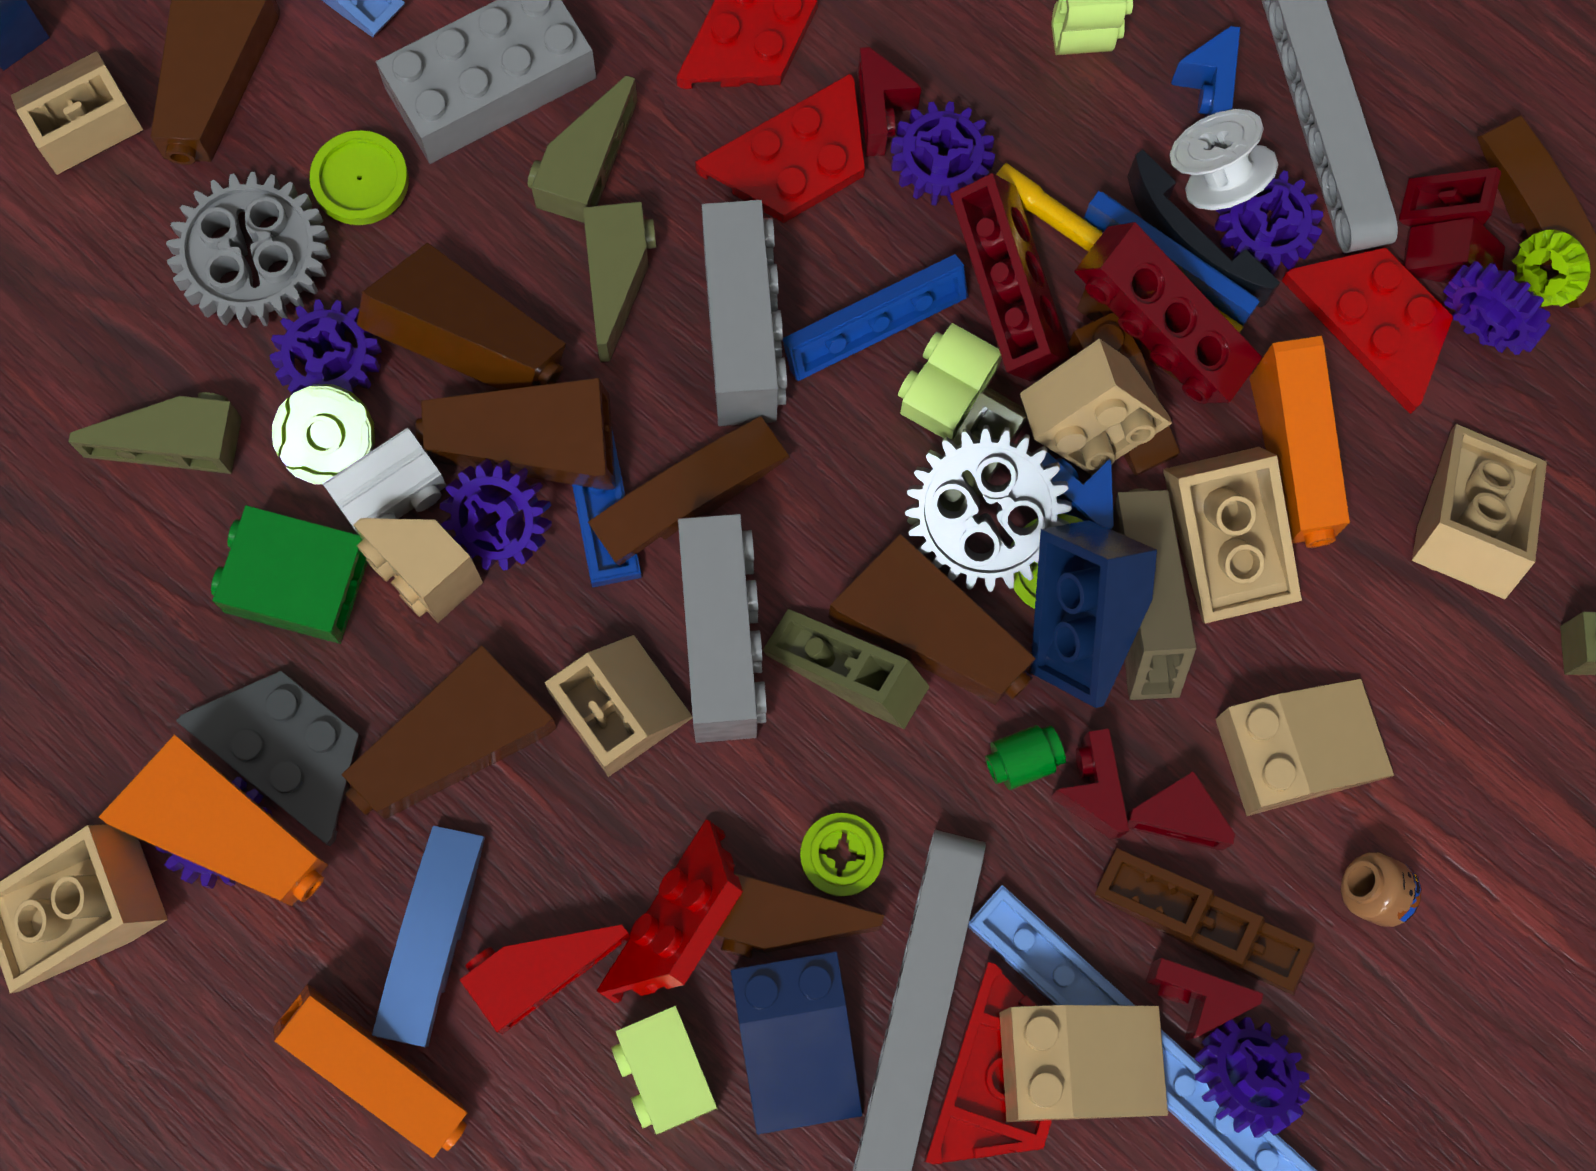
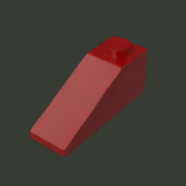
[459,924,630,1035]

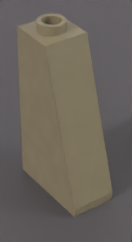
[1112,488,1196,700]

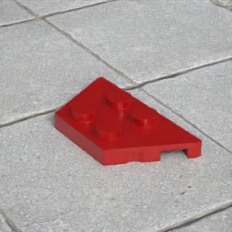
[676,0,818,89]
[695,74,865,223]
[1281,248,1453,414]
[596,820,743,1003]
[923,962,1052,1165]

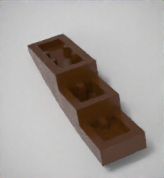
[1477,115,1596,308]
[588,416,790,566]
[1095,848,1315,996]

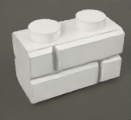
[323,427,447,535]

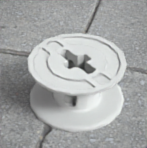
[1169,109,1279,210]

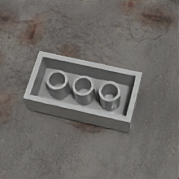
[376,0,596,164]
[702,200,787,426]
[678,514,767,743]

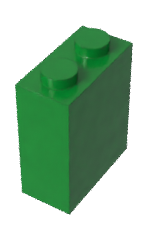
[211,505,368,644]

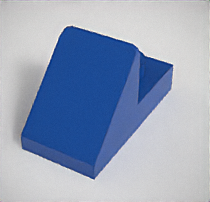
[1171,26,1240,118]
[1042,452,1114,530]

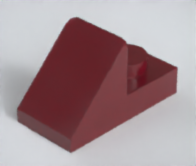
[858,47,921,157]
[1051,728,1129,840]
[1146,958,1264,1040]

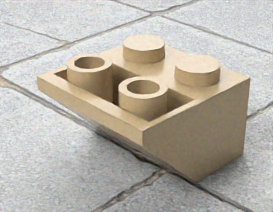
[11,51,143,175]
[1020,338,1172,475]
[353,518,483,623]
[544,635,693,777]

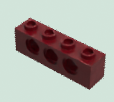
[950,173,1072,381]
[1074,222,1263,404]

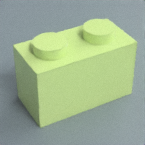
[611,1006,718,1134]

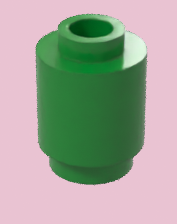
[985,725,1066,790]

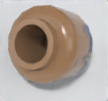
[1341,853,1422,927]

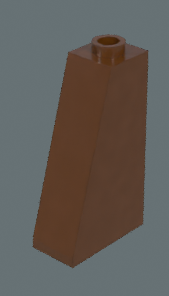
[151,0,280,165]
[357,242,566,390]
[416,378,616,490]
[828,534,1036,705]
[341,645,557,819]

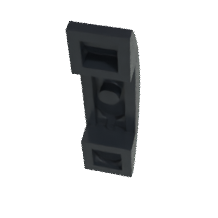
[1127,149,1280,307]

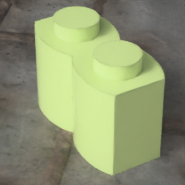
[1051,0,1133,55]
[898,323,1002,441]

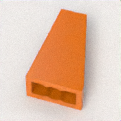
[1249,336,1350,548]
[99,734,328,906]
[273,984,467,1158]

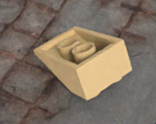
[1412,424,1547,599]
[1163,447,1302,624]
[1215,679,1394,816]
[0,825,168,993]
[1000,1005,1168,1122]

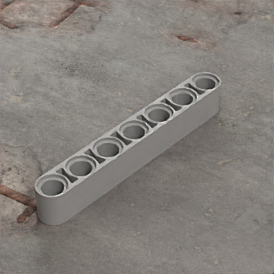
[1261,0,1398,253]
[853,830,986,1171]

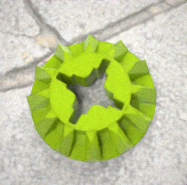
[1512,229,1591,307]
[800,813,884,897]

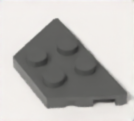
[176,671,362,847]

